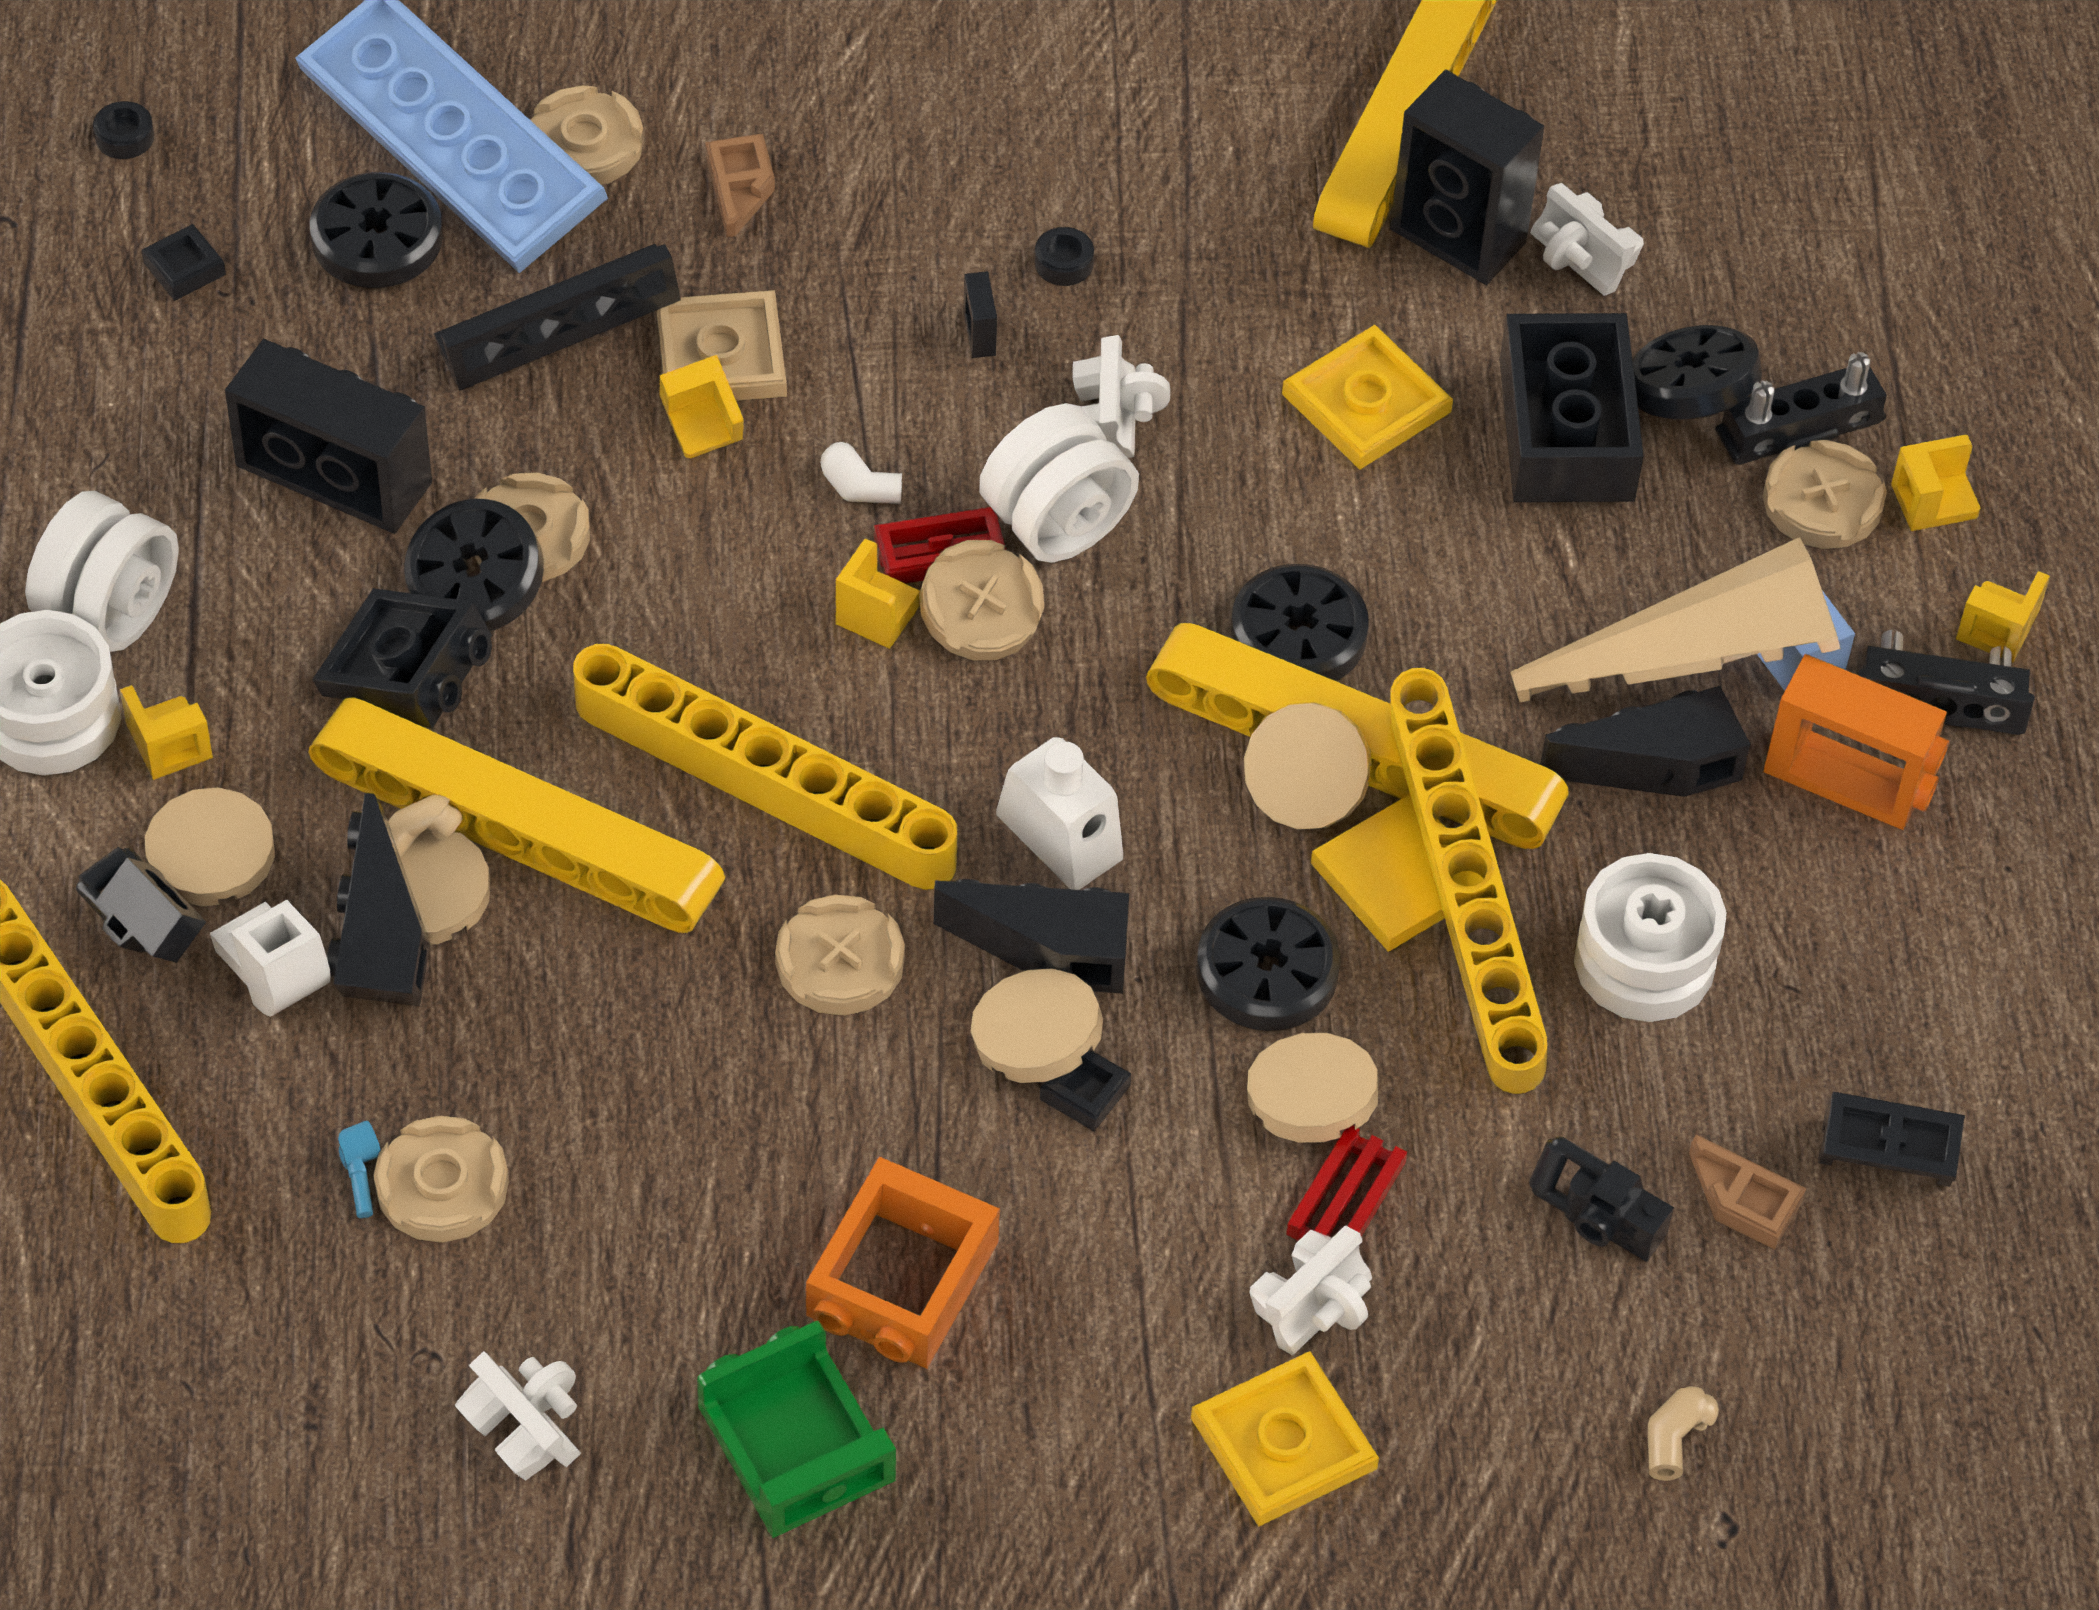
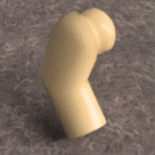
[388,794,462,858]
[1648,1386,1719,1481]

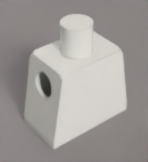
[996,737,1123,890]

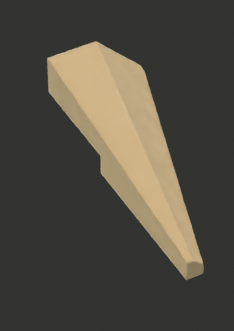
[1510,537,1841,702]

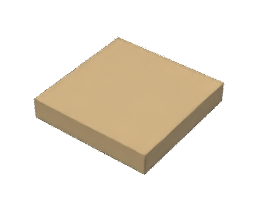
[656,290,787,401]

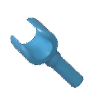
[338,1121,381,1218]

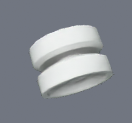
[979,403,1139,563]
[25,490,179,652]
[0,610,121,776]
[1574,853,1727,1022]

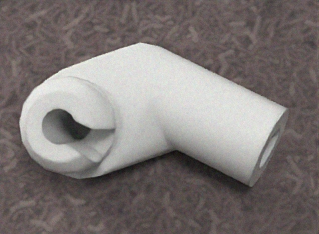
[820,442,902,504]

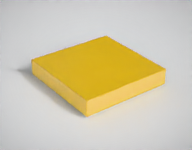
[1282,325,1453,470]
[1311,794,1483,952]
[1191,1351,1379,1527]

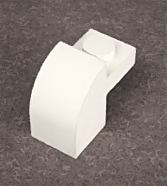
[210,900,331,1016]

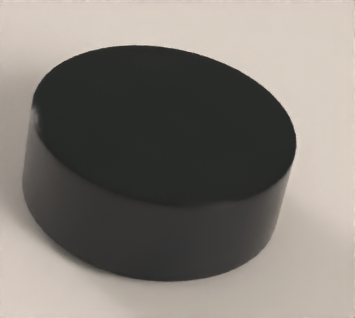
[93,101,154,159]
[1034,227,1094,286]

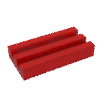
[874,507,1006,584]
[1286,1125,1407,1241]

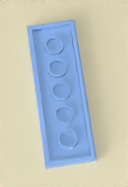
[295,0,608,273]

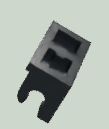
[1818,1092,1965,1187]

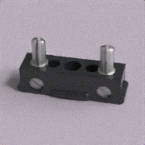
[1715,352,1887,465]
[1859,630,2035,735]

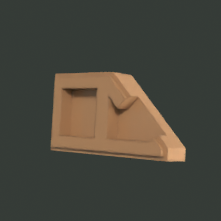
[705,134,775,237]
[1689,1135,1807,1250]

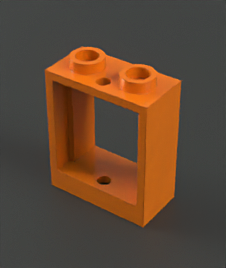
[1763,654,1950,830]
[806,1156,1000,1369]

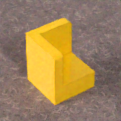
[660,355,744,458]
[1891,435,1980,531]
[836,538,920,649]
[1956,571,2050,663]
[120,685,213,780]

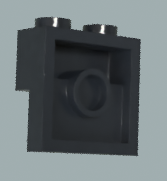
[312,588,492,728]

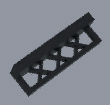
[434,244,681,391]

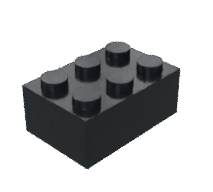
[1390,69,1545,286]
[1499,313,1644,502]
[225,338,432,534]

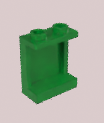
[697,1321,896,1538]

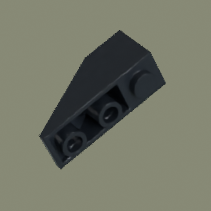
[1540,686,1751,797]
[327,793,430,1006]
[933,879,1130,994]

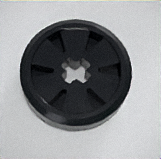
[310,172,443,288]
[1632,325,1762,420]
[404,498,544,631]
[1231,564,1369,681]
[1196,897,1340,1031]

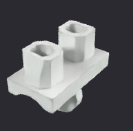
[1530,183,1644,296]
[1072,335,1170,458]
[1249,1225,1372,1355]
[455,1351,581,1481]

